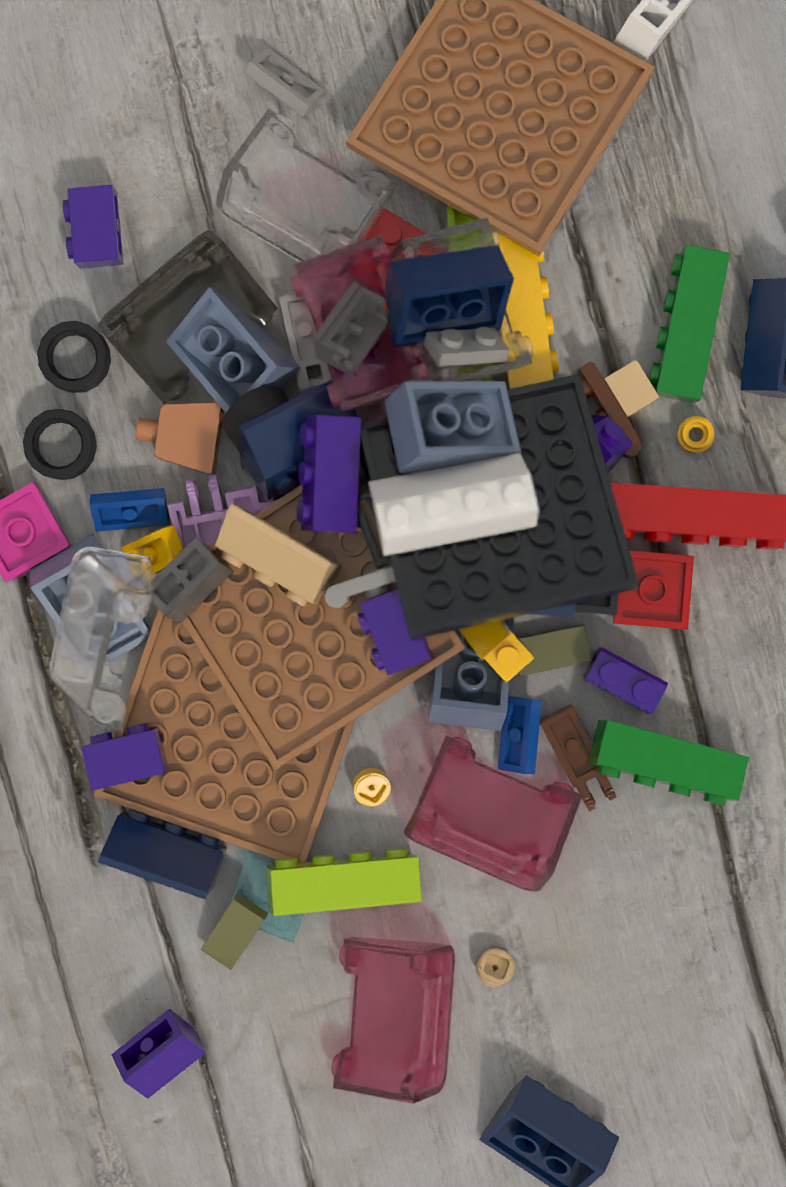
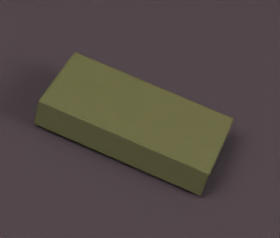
[518,625,592,676]
[200,893,268,970]

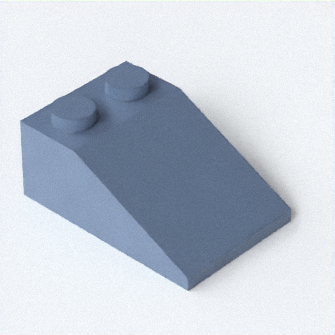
[166,287,301,413]
[384,381,521,472]
[30,533,151,672]
[427,617,514,731]

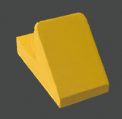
[121,525,183,582]
[459,620,534,683]

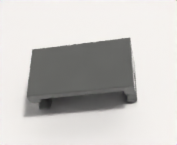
[313,281,389,375]
[142,537,233,623]

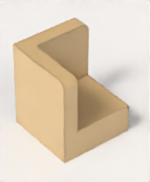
[604,361,660,418]

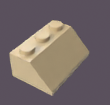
[215,504,340,607]

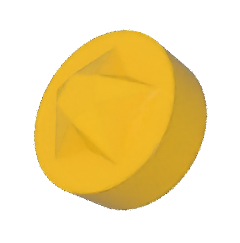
[352,768,391,807]

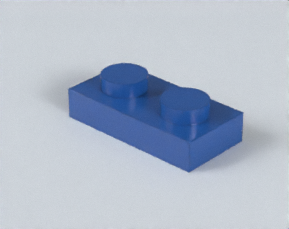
[90,488,170,532]
[498,696,542,774]

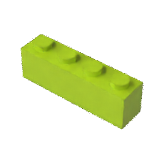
[266,848,422,916]

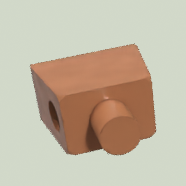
[136,403,224,475]

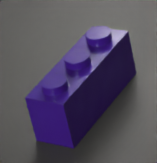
[297,415,361,533]

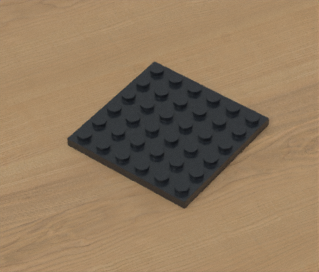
[360,374,639,640]

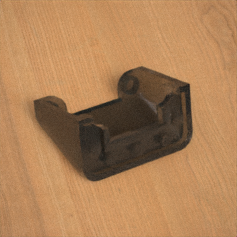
[98,230,278,404]

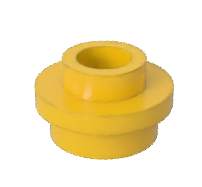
[677,416,715,453]

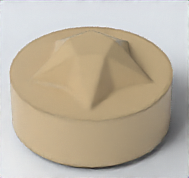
[476,948,515,988]

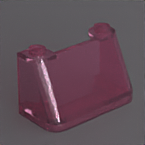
[290,235,431,413]
[404,735,583,892]
[331,937,455,1104]

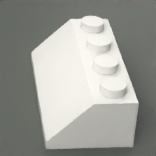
[368,453,539,556]

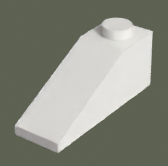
[613,0,693,61]

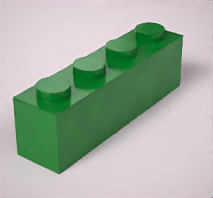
[649,244,730,404]
[588,720,749,806]

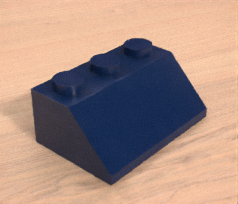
[385,245,514,347]
[740,278,786,399]
[240,376,361,500]
[98,809,227,899]
[479,1075,619,1187]

